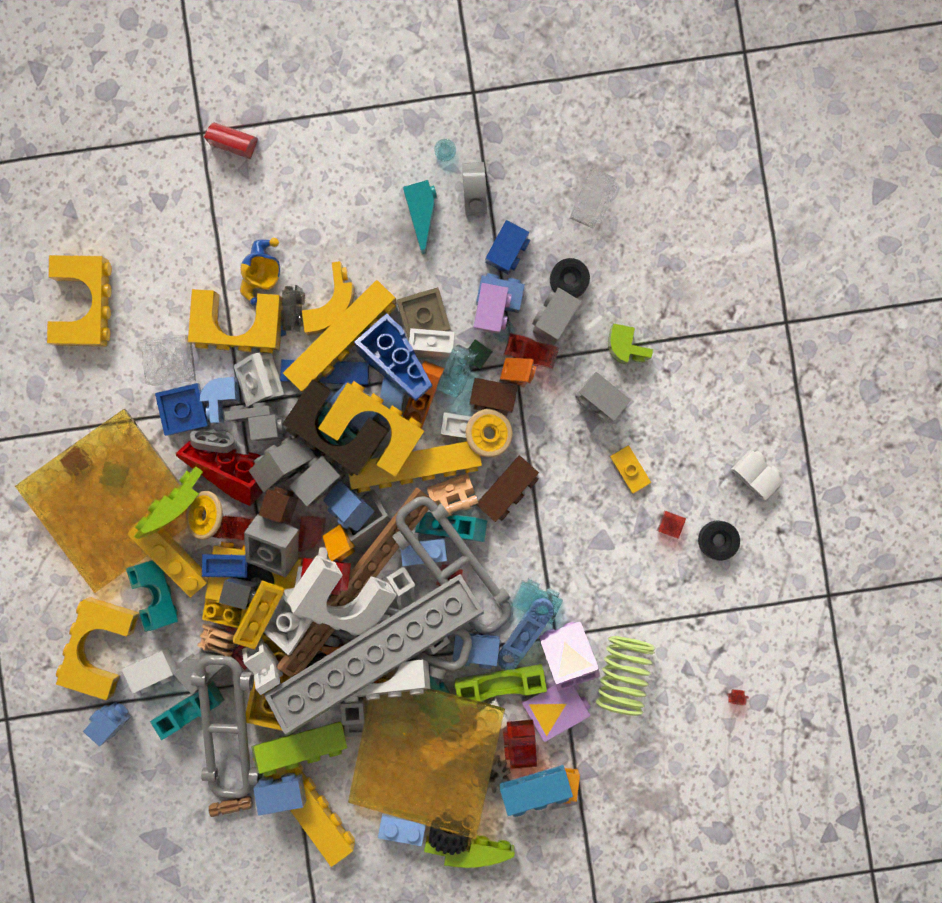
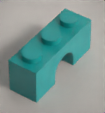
[126,560,178,632]
[150,681,225,741]

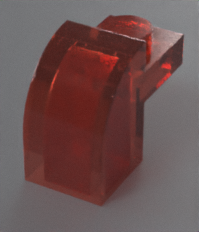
[504,333,559,369]
[212,515,255,541]
[298,515,326,552]

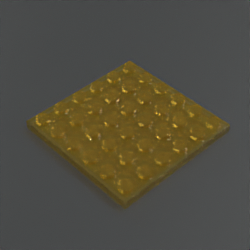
[15,409,204,593]
[348,676,505,839]

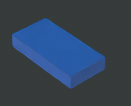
[202,554,248,578]

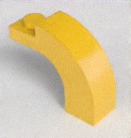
[302,261,354,335]

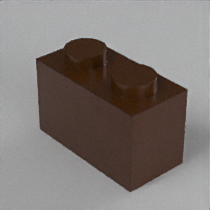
[469,378,518,416]

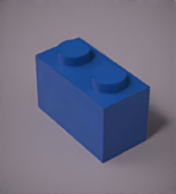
[485,220,531,274]

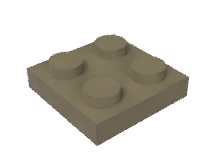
[397,287,451,340]

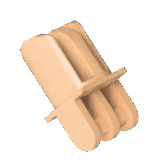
[197,624,235,657]

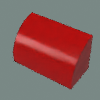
[204,122,258,159]

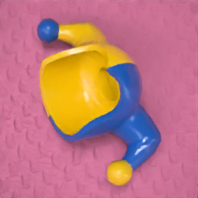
[240,238,280,307]

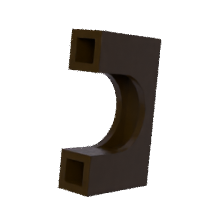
[282,379,390,476]

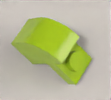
[608,323,653,364]

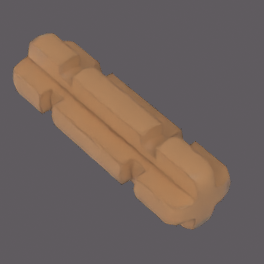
[209,796,253,817]

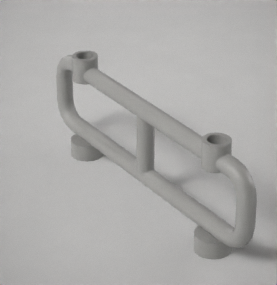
[392,496,512,635]
[324,594,472,679]
[191,655,262,799]

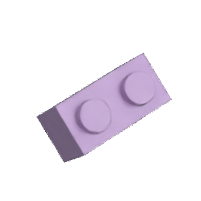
[474,283,512,334]

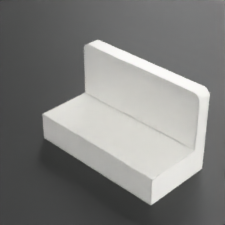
[409,328,455,361]

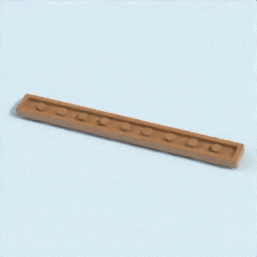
[276,487,435,677]

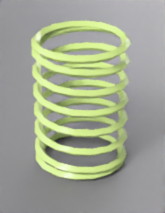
[595,636,656,716]

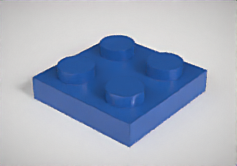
[155,383,209,436]

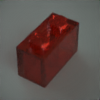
[503,719,537,769]

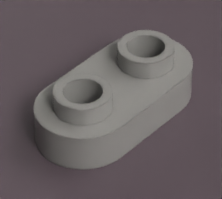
[190,428,235,453]

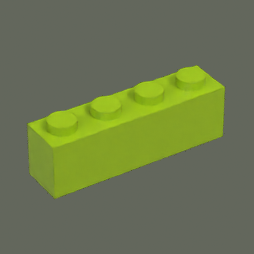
[251,722,347,776]

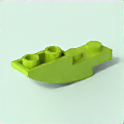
[134,467,203,539]
[424,835,515,868]

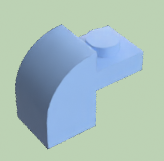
[200,377,240,424]

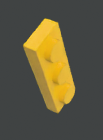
[233,581,284,650]

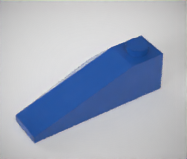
[354,313,432,401]

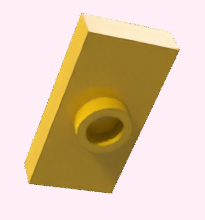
[609,445,652,494]

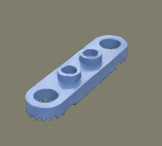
[497,598,554,670]

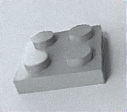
[224,402,278,423]

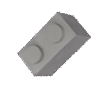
[248,414,287,441]

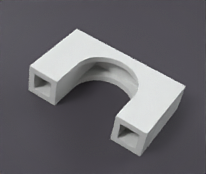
[287,555,397,636]

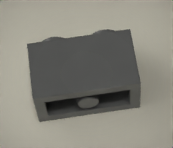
[219,577,260,610]

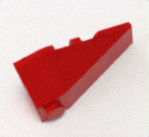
[176,441,263,506]

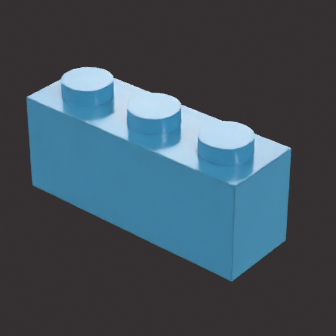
[500,765,573,817]

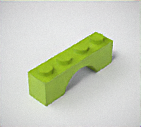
[455,664,547,707]

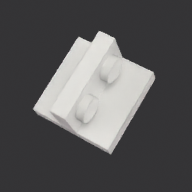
[233,353,284,407]

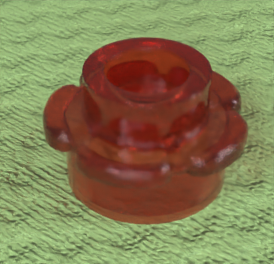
[727,689,749,705]

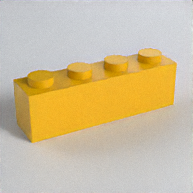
[127,513,208,598]

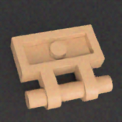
[427,473,478,517]

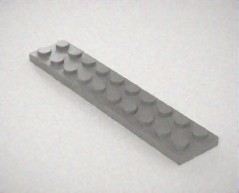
[264,574,484,735]

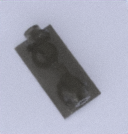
[281,285,305,332]

